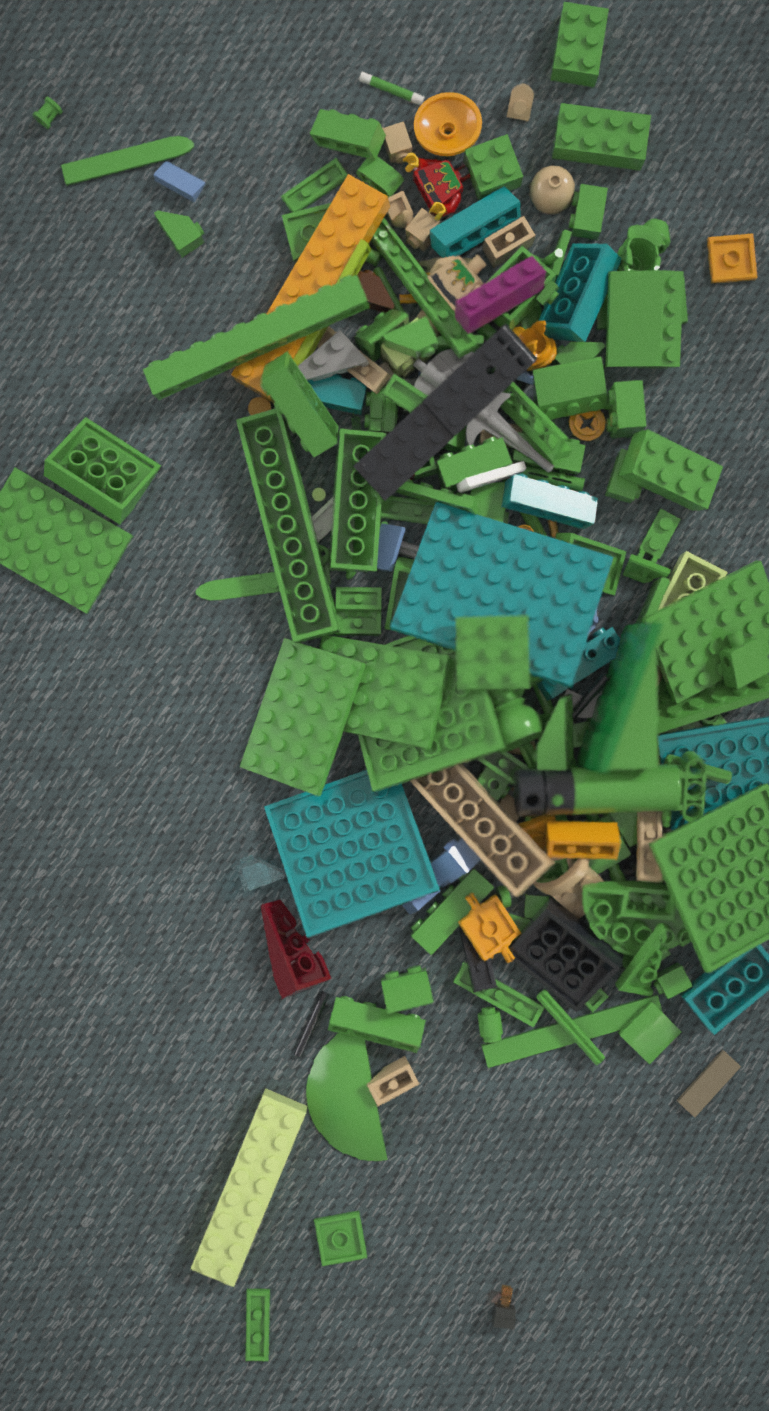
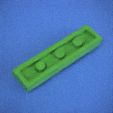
[395,479,480,515]
[453,961,545,1028]

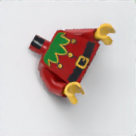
[402,153,470,221]

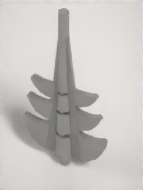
[413,349,554,473]

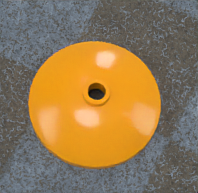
[414,92,482,156]

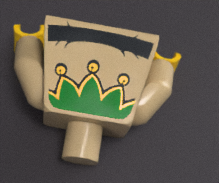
[426,255,486,311]

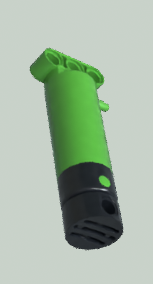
[513,751,707,827]

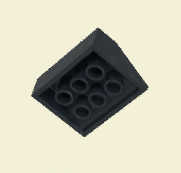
[509,897,624,1012]

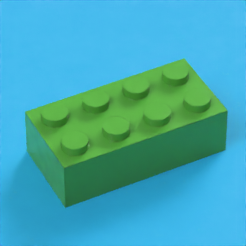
[552,103,651,171]
[261,351,339,457]
[618,429,723,511]

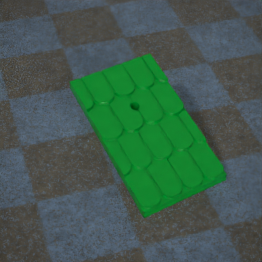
[576,622,664,772]

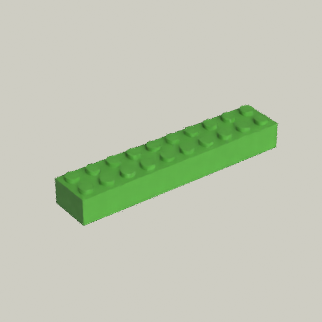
[236,408,341,643]

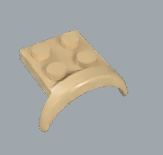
[533,858,604,918]

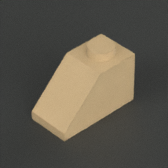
[367,1056,419,1106]

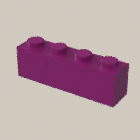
[455,256,546,334]

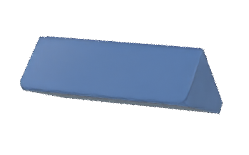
[153,161,205,203]
[377,524,405,572]

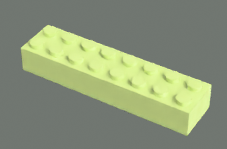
[191,1088,308,1287]

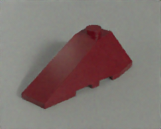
[260,899,332,999]

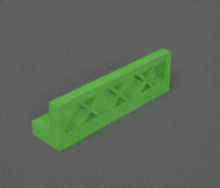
[500,382,572,461]

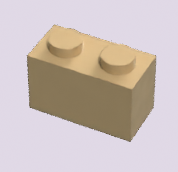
[483,216,536,268]

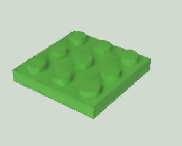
[456,615,530,689]

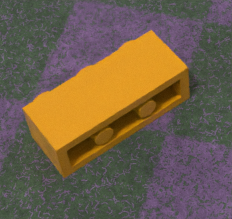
[545,821,621,859]

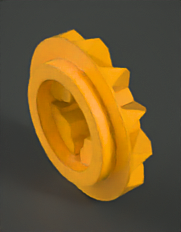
[569,410,605,441]

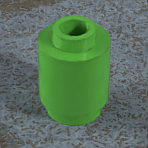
[477,1007,503,1043]

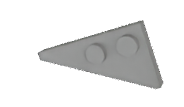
[298,330,369,381]

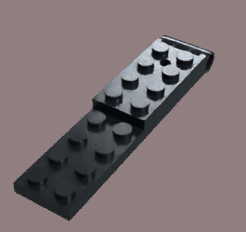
[353,324,537,501]

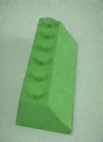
[328,429,386,572]

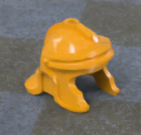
[513,321,557,371]

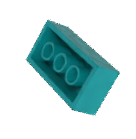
[539,243,622,342]
[679,945,769,1035]

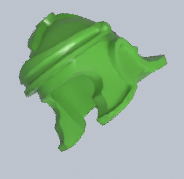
[617,225,663,271]

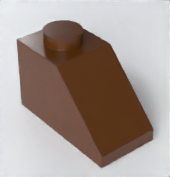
[357,270,394,313]

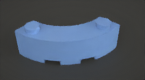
[402,838,481,914]

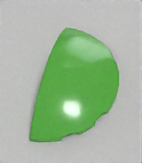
[582,881,691,956]
[306,1033,388,1161]

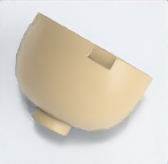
[529,166,575,214]

